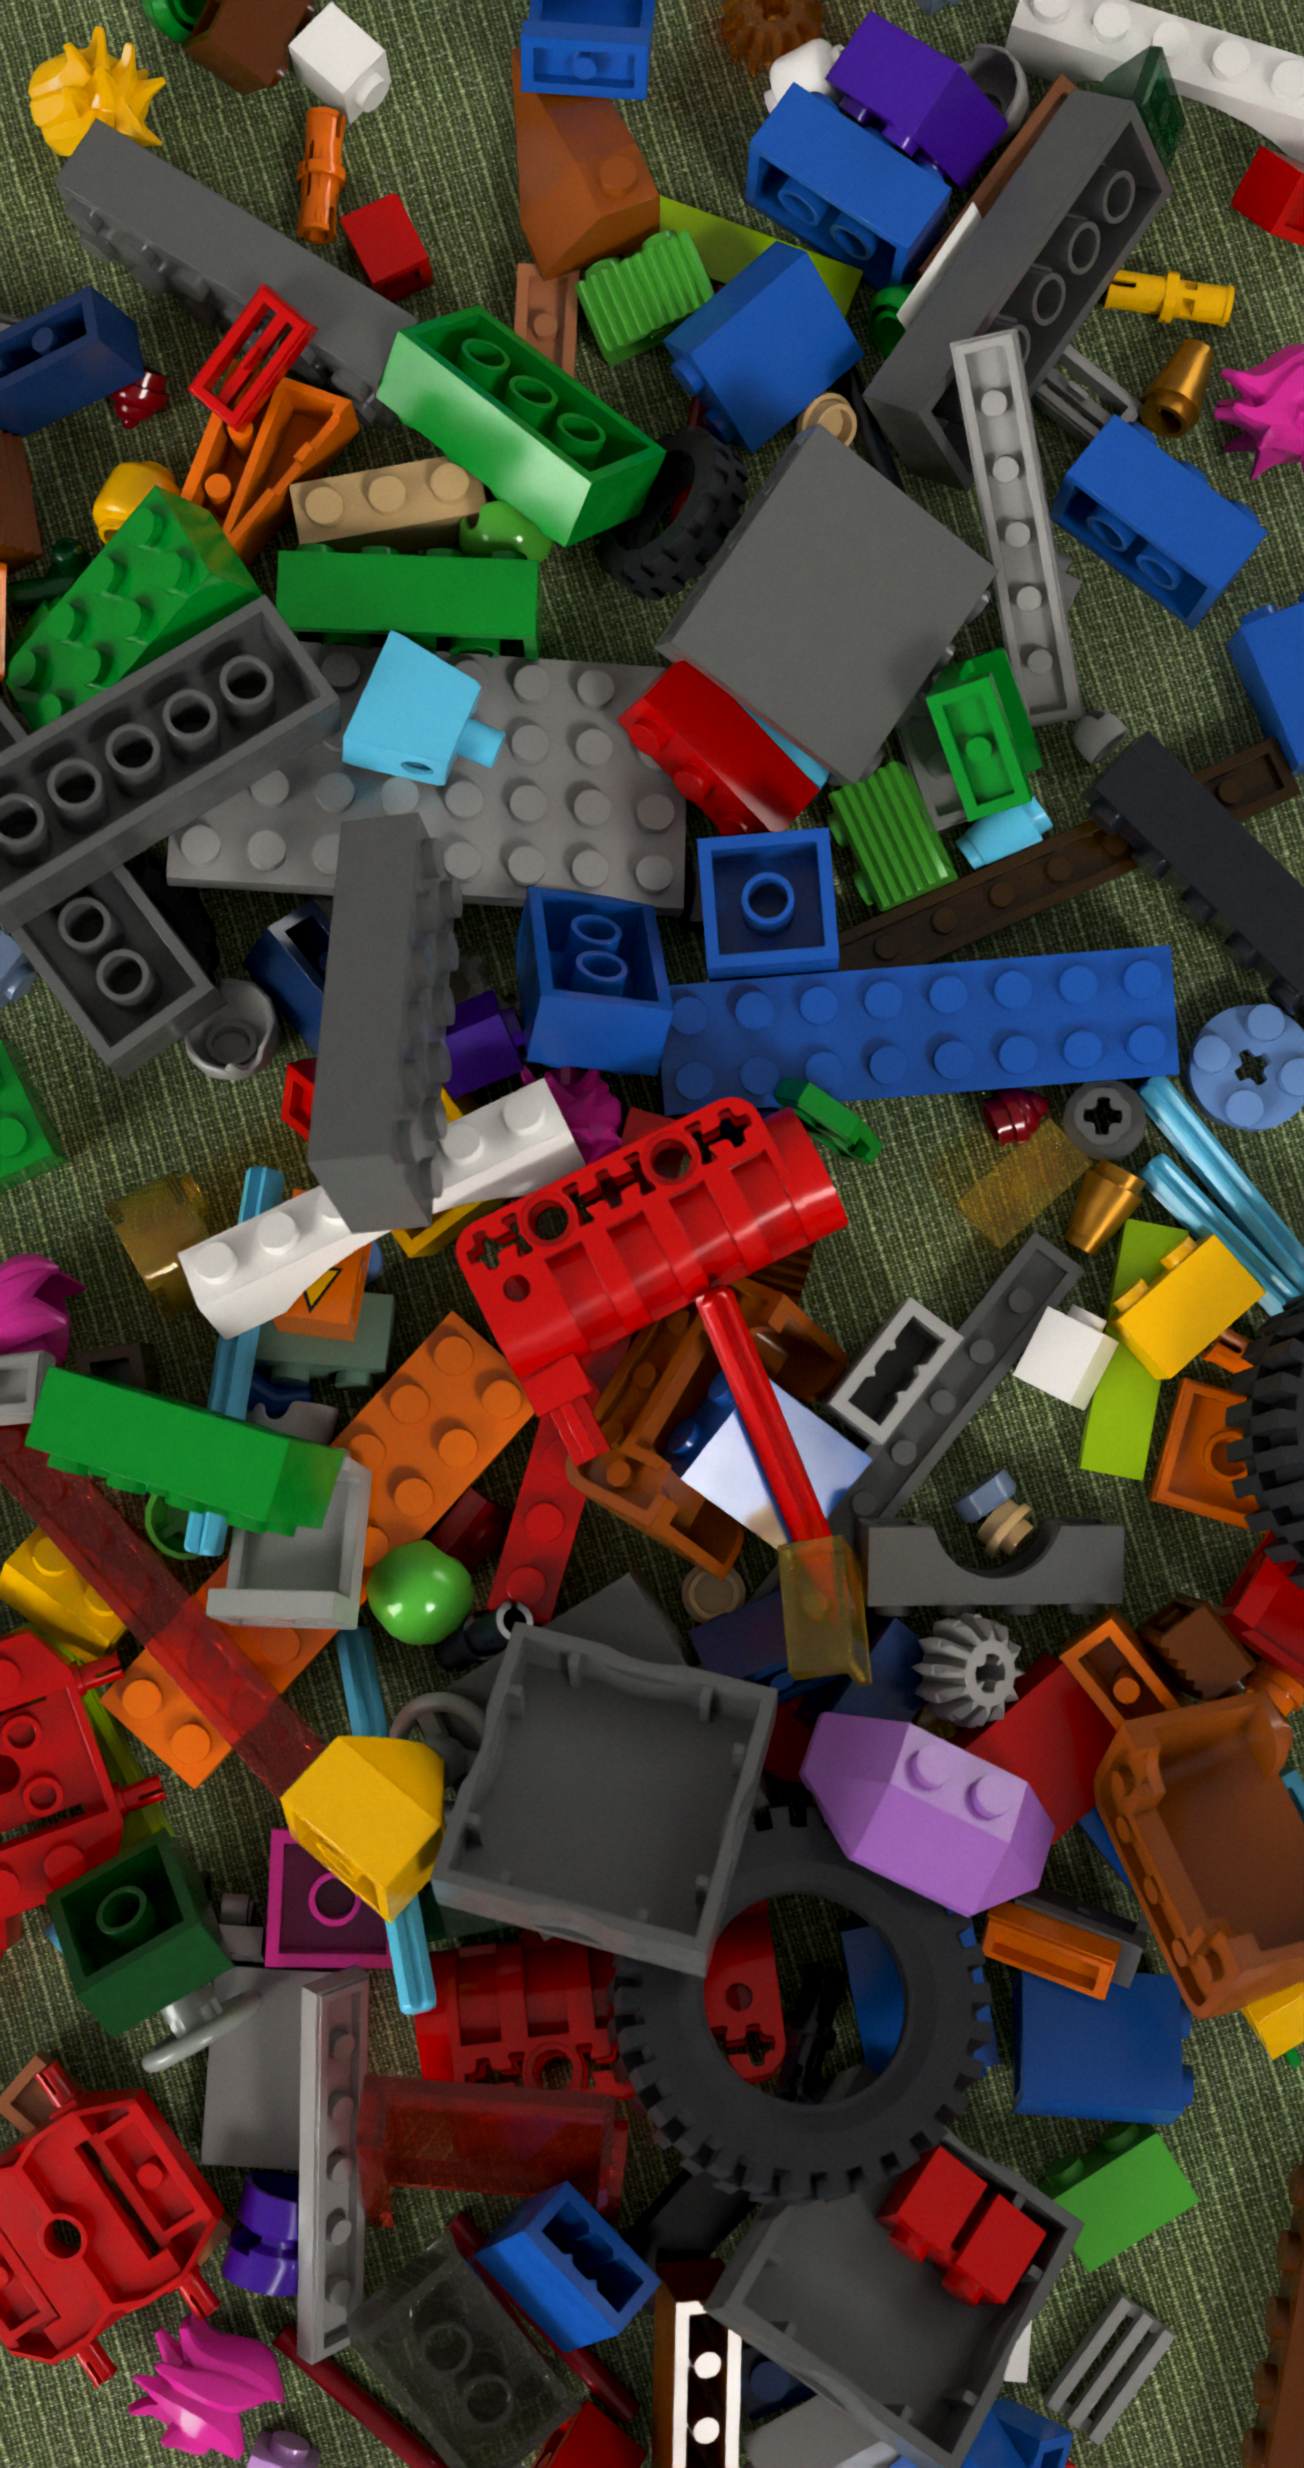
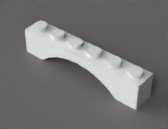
[1005,0,1304,163]
[178,1078,586,1341]

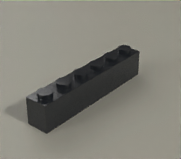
[1080,731,1304,1018]

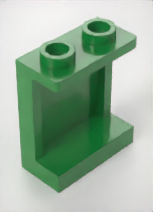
[925,647,1043,822]

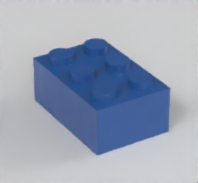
[745,82,952,292]
[1049,413,1268,631]
[514,886,673,1076]

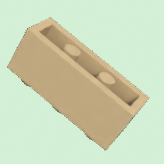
[289,456,486,554]

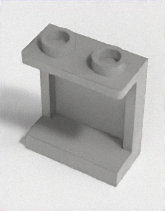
[206,1447,373,1630]

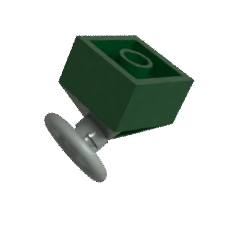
[45,1827,263,2073]

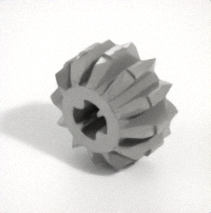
[912,1613,1025,1728]

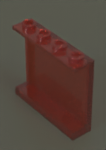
[355,2074,629,2228]

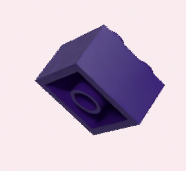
[825,11,1009,191]

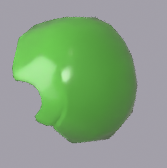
[459,500,554,564]
[366,1540,474,1645]

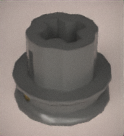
[1063,1080,1147,1161]

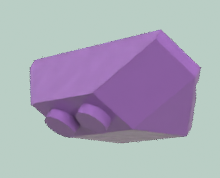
[798,1712,1055,1918]

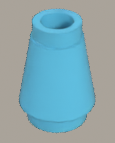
[955,796,1053,872]

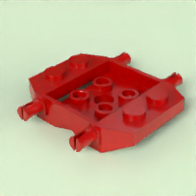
[0,1627,167,1920]
[0,2059,225,2388]

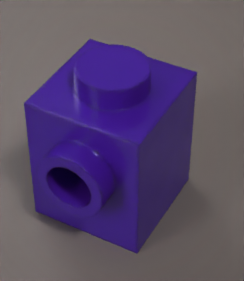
[444,989,524,1100]

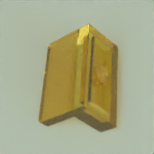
[777,1535,872,1687]

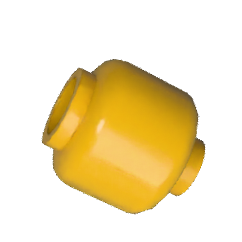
[92,461,182,545]

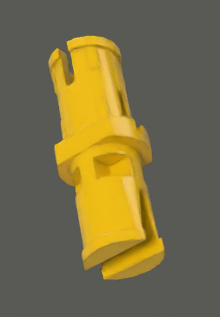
[1103,269,1235,328]

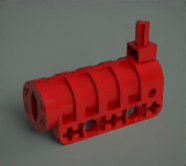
[455,1097,849,1467]
[414,1899,786,2116]

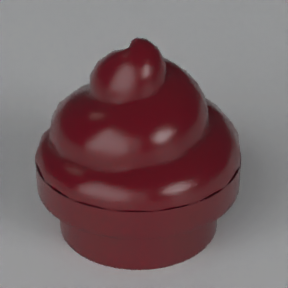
[108,366,169,430]
[980,1087,1049,1148]

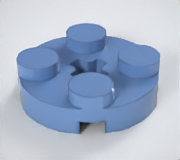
[1185,1004,1304,1132]

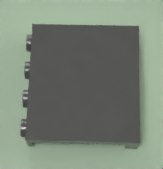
[653,423,998,786]

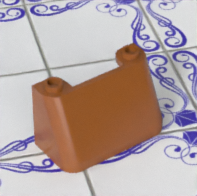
[565,1277,851,1581]
[1093,1689,1304,2021]

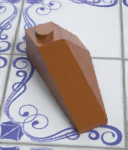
[511,47,660,282]

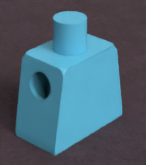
[342,630,506,786]

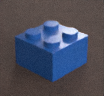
[697,827,839,982]

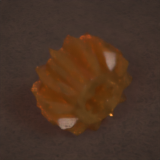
[720,0,825,77]

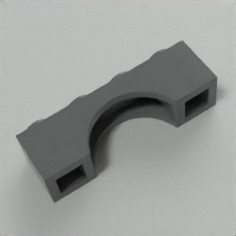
[854,1516,1125,1617]

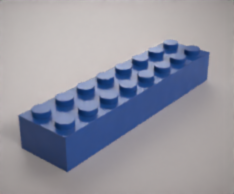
[659,945,1180,1116]

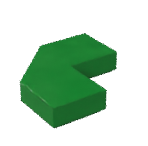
[773,1077,883,1166]

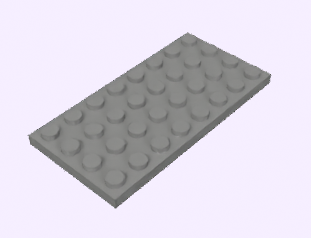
[166,641,686,917]

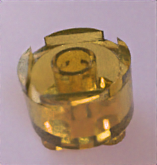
[103,1170,223,1320]

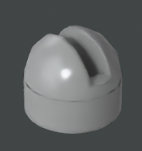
[1073,709,1129,766]

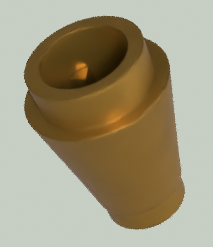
[1140,339,1215,438]
[1063,1158,1147,1256]

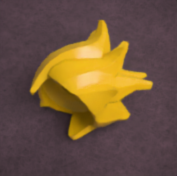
[28,25,166,157]

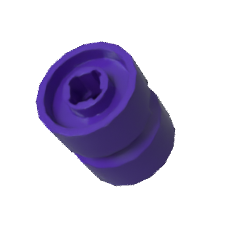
[221,2171,299,2297]

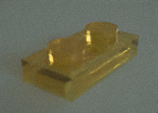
[953,1117,1093,1252]

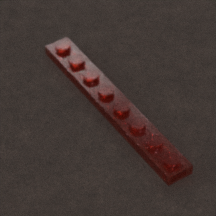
[0,1423,327,1805]

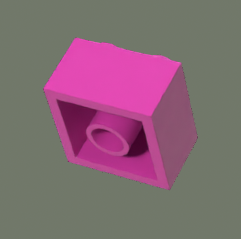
[265,1826,393,1969]

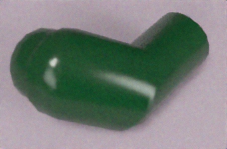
[8,537,92,613]

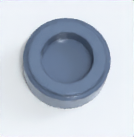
[952,1467,1017,1524]

